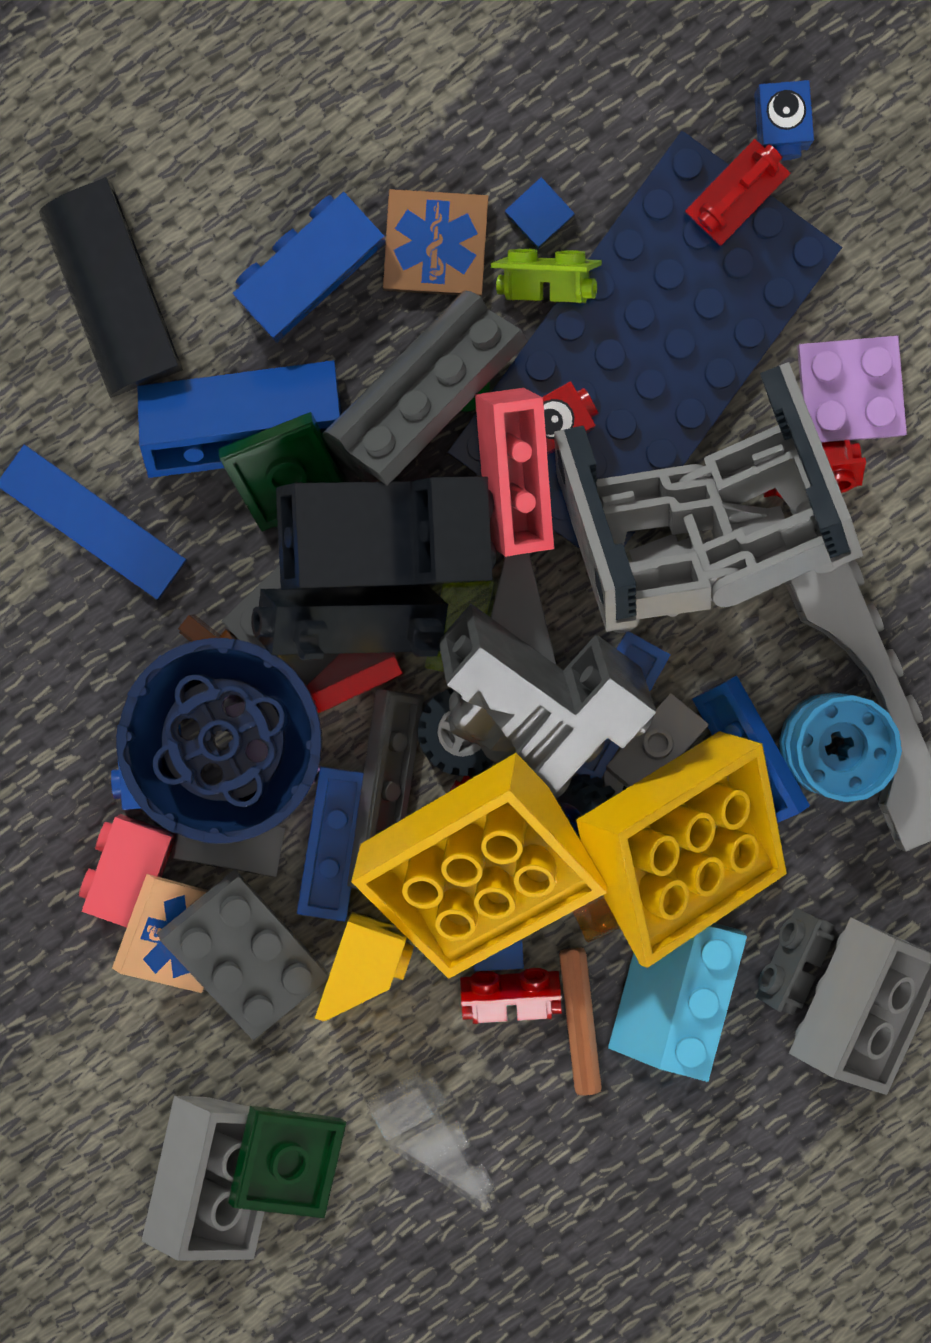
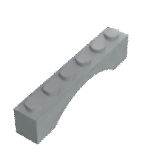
[785,560,931,852]

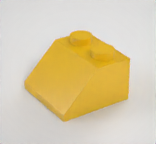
[315,912,414,1021]

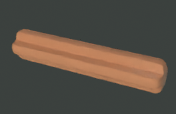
[559,948,602,1095]

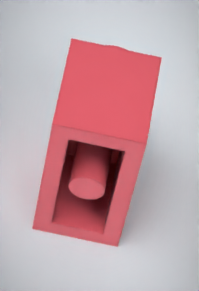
[79,814,176,928]

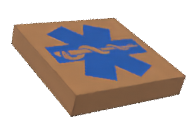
[383,189,488,297]

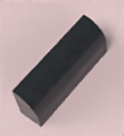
[39,177,183,398]

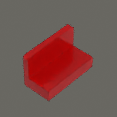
[307,652,404,714]

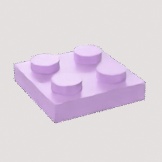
[797,336,907,443]

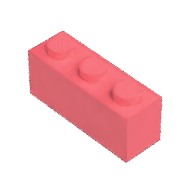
[475,388,554,557]

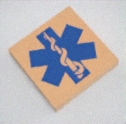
[112,874,209,993]

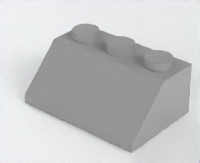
[789,917,931,1095]
[142,1096,264,1261]

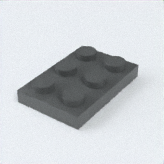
[157,869,329,1041]

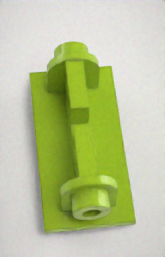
[491,249,602,303]

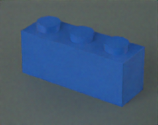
[232,191,386,343]

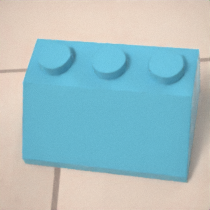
[608,923,747,1082]

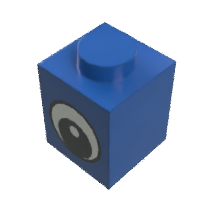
[754,80,814,161]

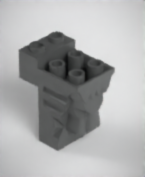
[439,604,656,799]

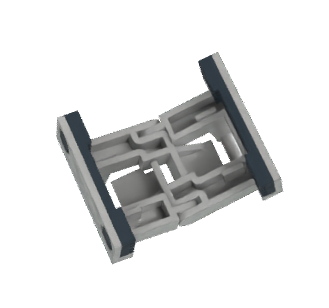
[554,362,863,633]

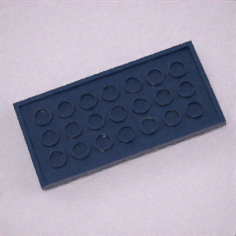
[447,131,843,550]

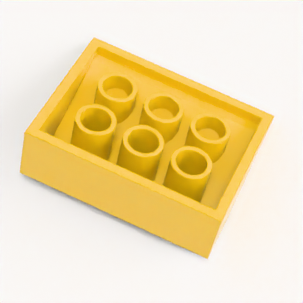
[576,731,787,968]
[351,753,608,979]

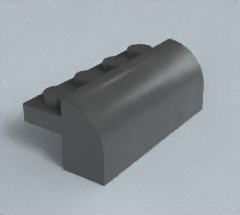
[323,291,528,485]

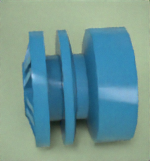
[779,692,902,802]

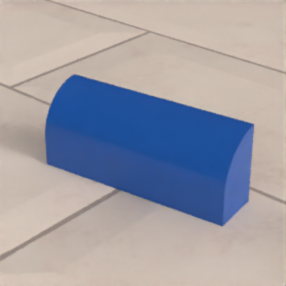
[137,360,342,478]

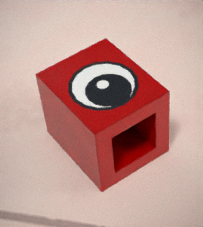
[543,381,598,455]

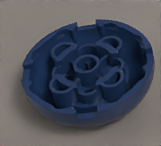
[116,638,322,844]

